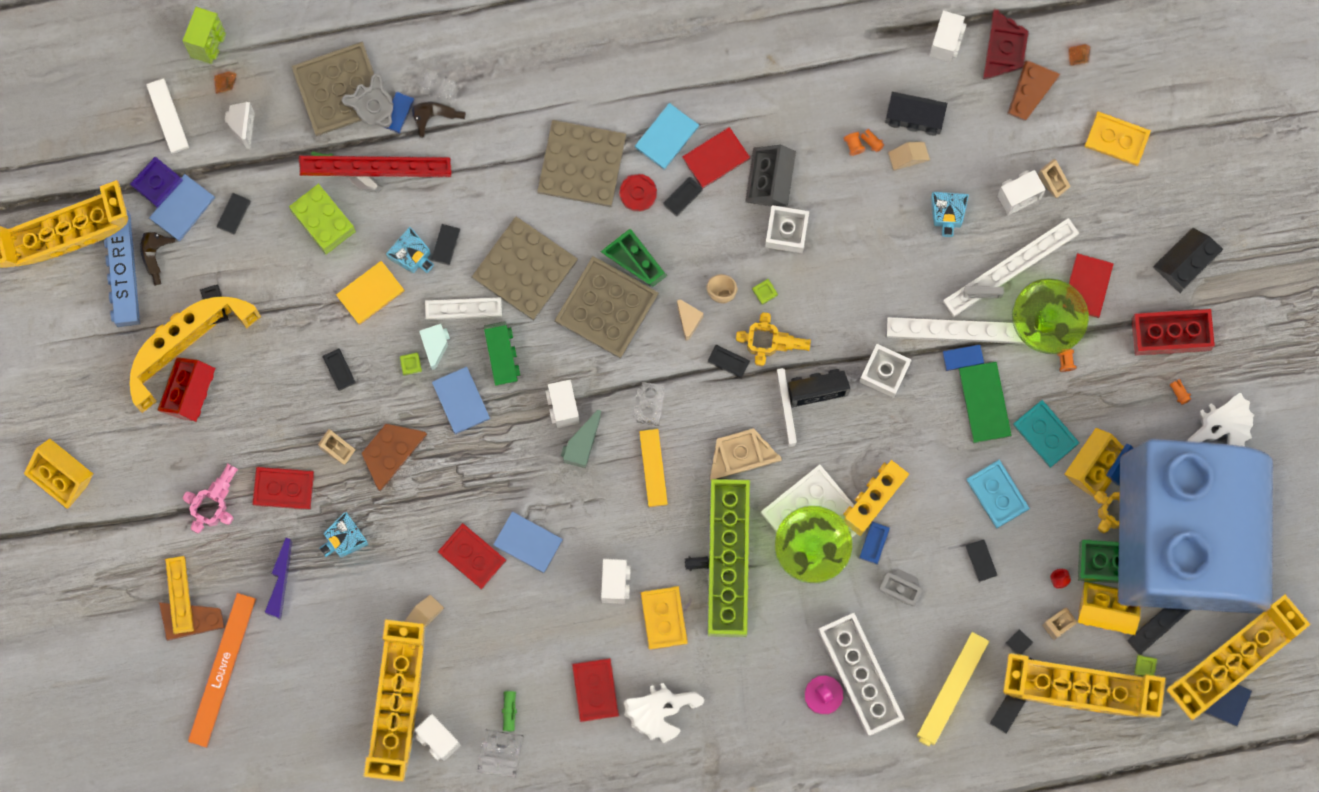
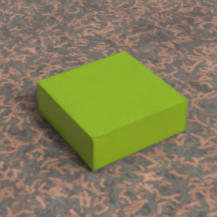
[752,279,778,305]
[400,353,422,376]
[1134,655,1157,677]

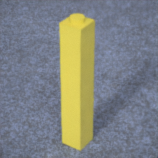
[916,632,989,747]

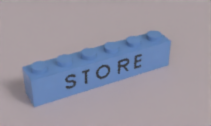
[104,210,140,327]

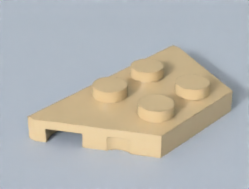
[710,428,782,481]

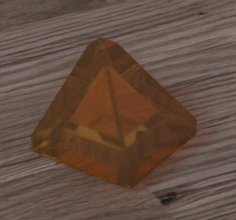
[1068,44,1091,66]
[214,71,237,94]

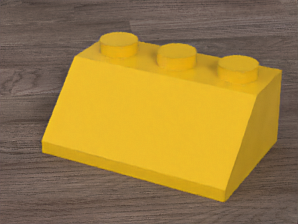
[1064,428,1124,497]
[24,438,94,509]
[1078,581,1141,635]

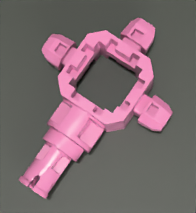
[183,463,238,534]

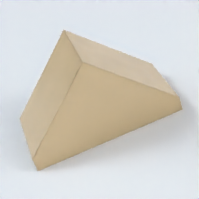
[888,142,930,171]
[1038,159,1071,198]
[677,299,704,340]
[318,429,356,465]
[404,595,444,628]
[1042,608,1078,640]

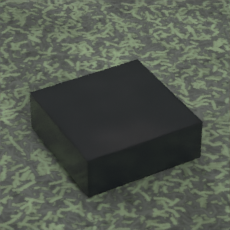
[1005,629,1033,655]

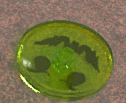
[1012,278,1089,354]
[774,506,852,584]

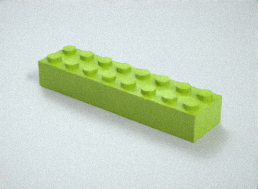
[708,479,750,637]

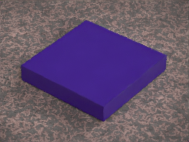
[130,156,183,208]

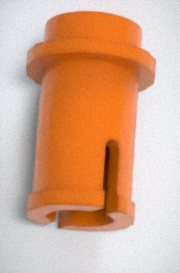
[860,129,884,153]
[1170,379,1191,405]

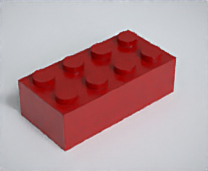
[1131,309,1215,356]

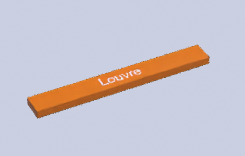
[188,593,256,748]

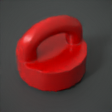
[1050,568,1071,589]

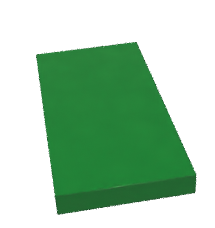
[958,362,1012,444]

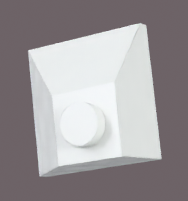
[225,102,255,149]

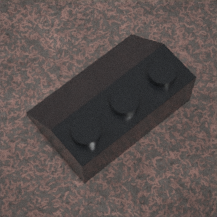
[885,91,948,136]
[1153,228,1223,293]
[787,369,851,408]

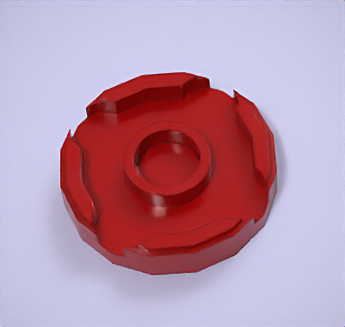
[620,174,657,212]

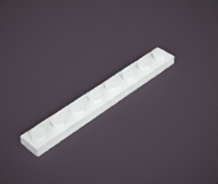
[943,218,1079,317]
[886,317,1040,344]

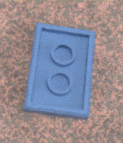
[149,174,215,242]
[432,367,490,435]
[493,512,563,573]

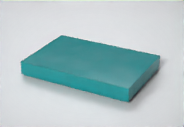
[1013,400,1080,468]

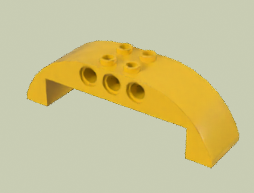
[0,180,128,268]
[130,297,261,413]
[1166,594,1311,721]
[364,619,425,782]
[1003,653,1166,717]

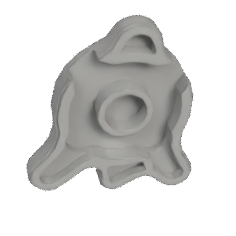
[342,73,393,128]

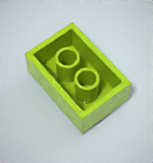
[182,7,226,65]
[289,183,356,255]

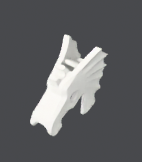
[1186,393,1254,447]
[623,683,704,743]

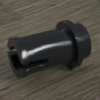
[685,556,709,571]

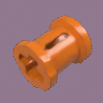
[843,132,866,156]
[1057,349,1077,372]

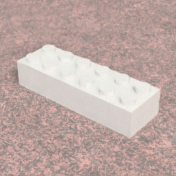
[818,613,904,737]

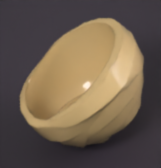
[706,274,738,304]

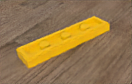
[639,429,668,507]
[165,556,194,634]

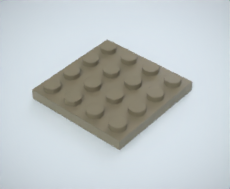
[291,42,374,136]
[537,120,626,207]
[472,216,578,321]
[555,256,659,359]

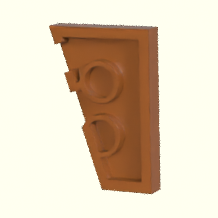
[1007,61,1061,121]
[159,602,225,641]

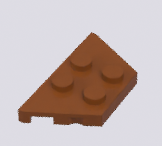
[362,424,427,492]

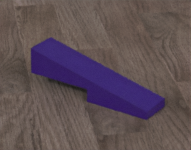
[265,538,292,620]

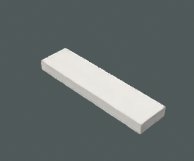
[146,78,189,154]
[425,297,502,320]
[776,368,797,447]

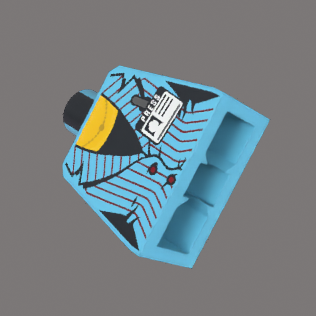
[931,192,969,237]
[386,227,434,273]
[320,512,368,558]

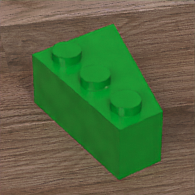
[600,228,668,287]
[484,321,521,386]

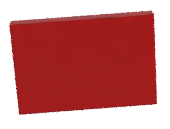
[682,127,750,188]
[1062,253,1114,318]
[252,467,314,510]
[438,523,507,590]
[572,658,619,722]

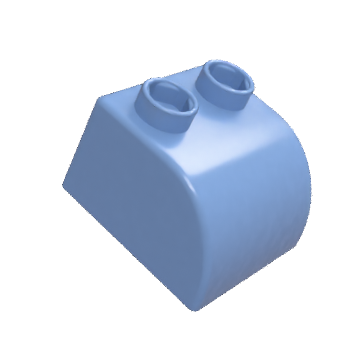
[1118,439,1273,614]

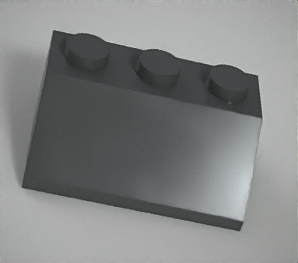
[745,145,796,207]

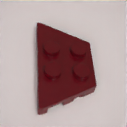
[983,8,1029,80]

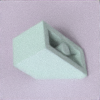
[419,324,450,370]

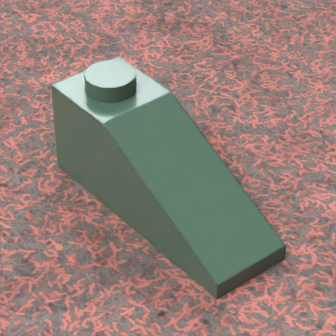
[561,410,602,469]

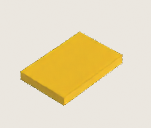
[1084,111,1151,166]
[336,261,405,325]
[640,586,688,650]

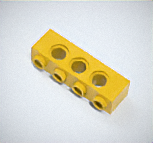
[842,460,909,536]

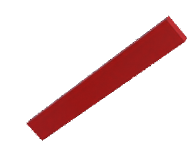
[299,156,452,177]

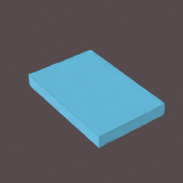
[635,103,699,170]
[966,459,1030,529]

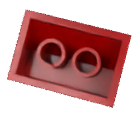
[157,357,216,422]

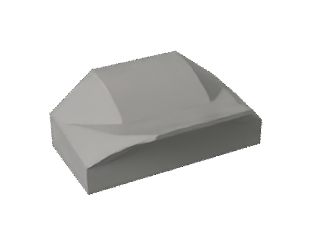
[346,176,383,193]
[879,569,923,607]

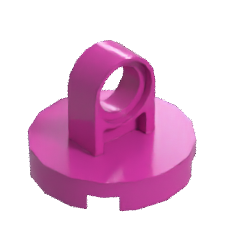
[805,676,843,715]

